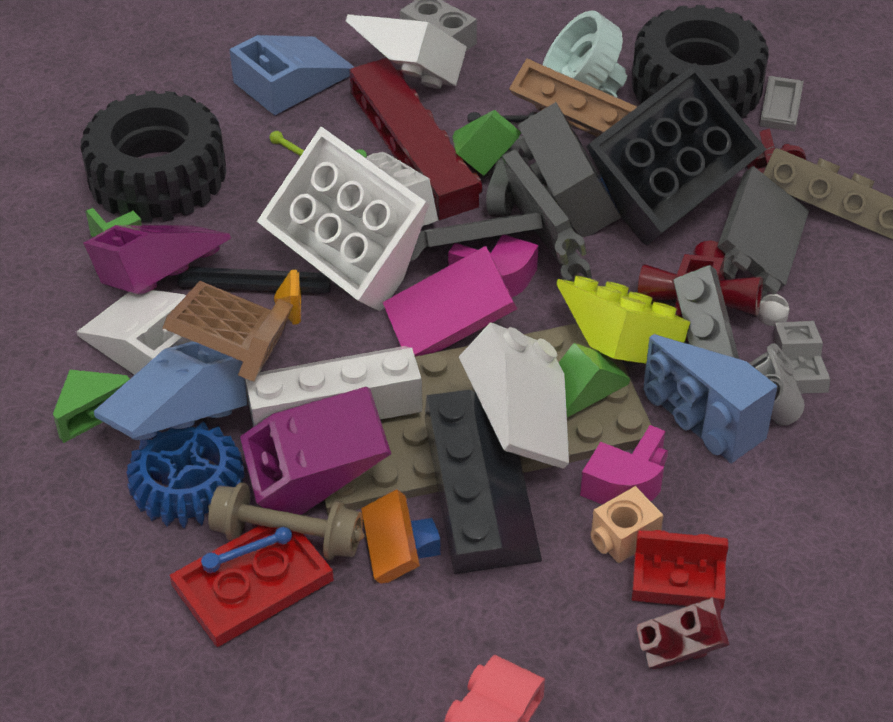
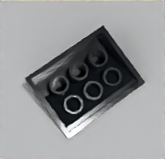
[586,63,767,245]

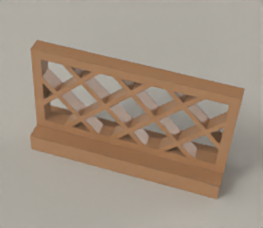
[509,59,637,137]
[162,281,293,382]

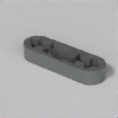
[486,135,529,216]

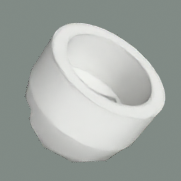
[757,294,789,326]

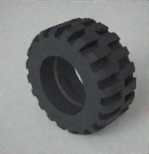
[632,5,769,119]
[80,91,226,222]

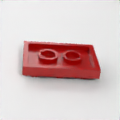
[169,511,334,648]

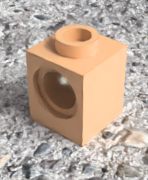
[591,486,663,563]

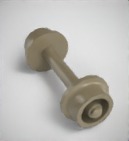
[208,482,365,561]

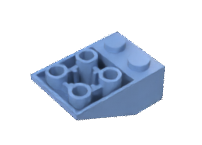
[229,35,354,116]
[643,334,777,463]
[94,341,247,440]

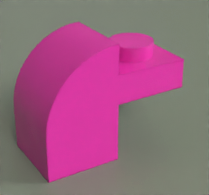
[448,234,538,297]
[580,425,668,505]

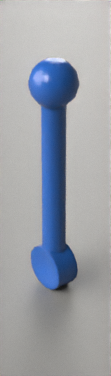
[201,527,292,573]

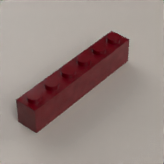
[349,58,483,221]

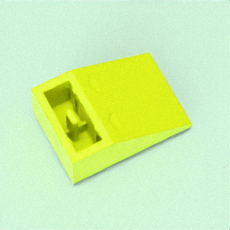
[556,276,690,364]

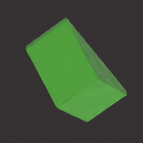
[452,110,521,176]
[558,343,630,418]
[53,370,130,443]

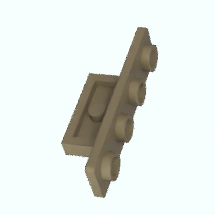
[763,148,893,239]

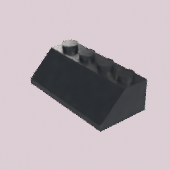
[425,390,542,575]

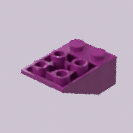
[83,225,231,294]
[240,386,391,515]

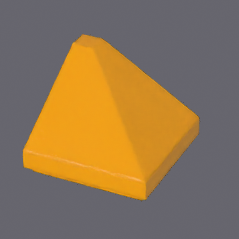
[274,270,301,325]

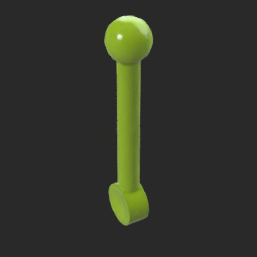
[269,131,304,157]

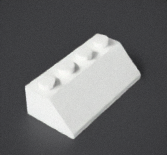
[244,346,422,427]

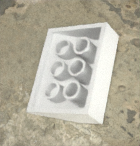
[257,127,430,311]

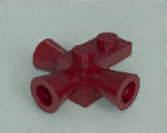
[638,241,763,342]

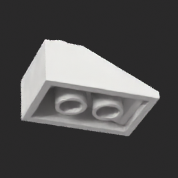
[346,15,467,89]
[459,322,569,469]

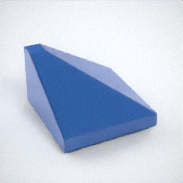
[411,518,441,559]

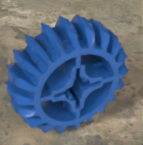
[126,422,245,529]

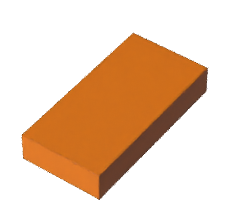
[361,489,420,584]

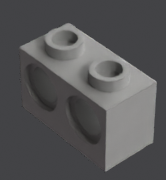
[400,0,477,51]

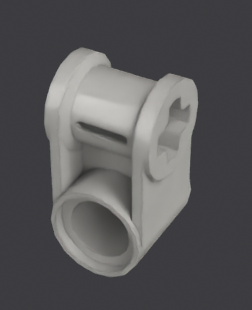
[749,343,805,426]

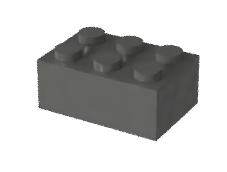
[518,102,622,237]

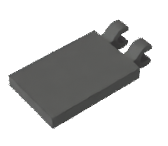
[502,149,592,281]
[717,166,809,298]
[410,213,543,261]

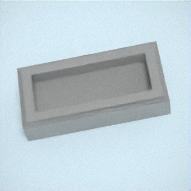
[760,76,804,132]

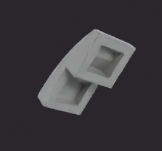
[774,321,830,394]

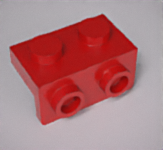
[632,530,729,609]

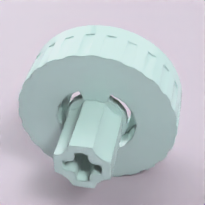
[543,11,627,93]

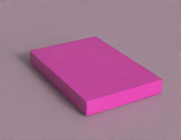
[383,246,517,357]

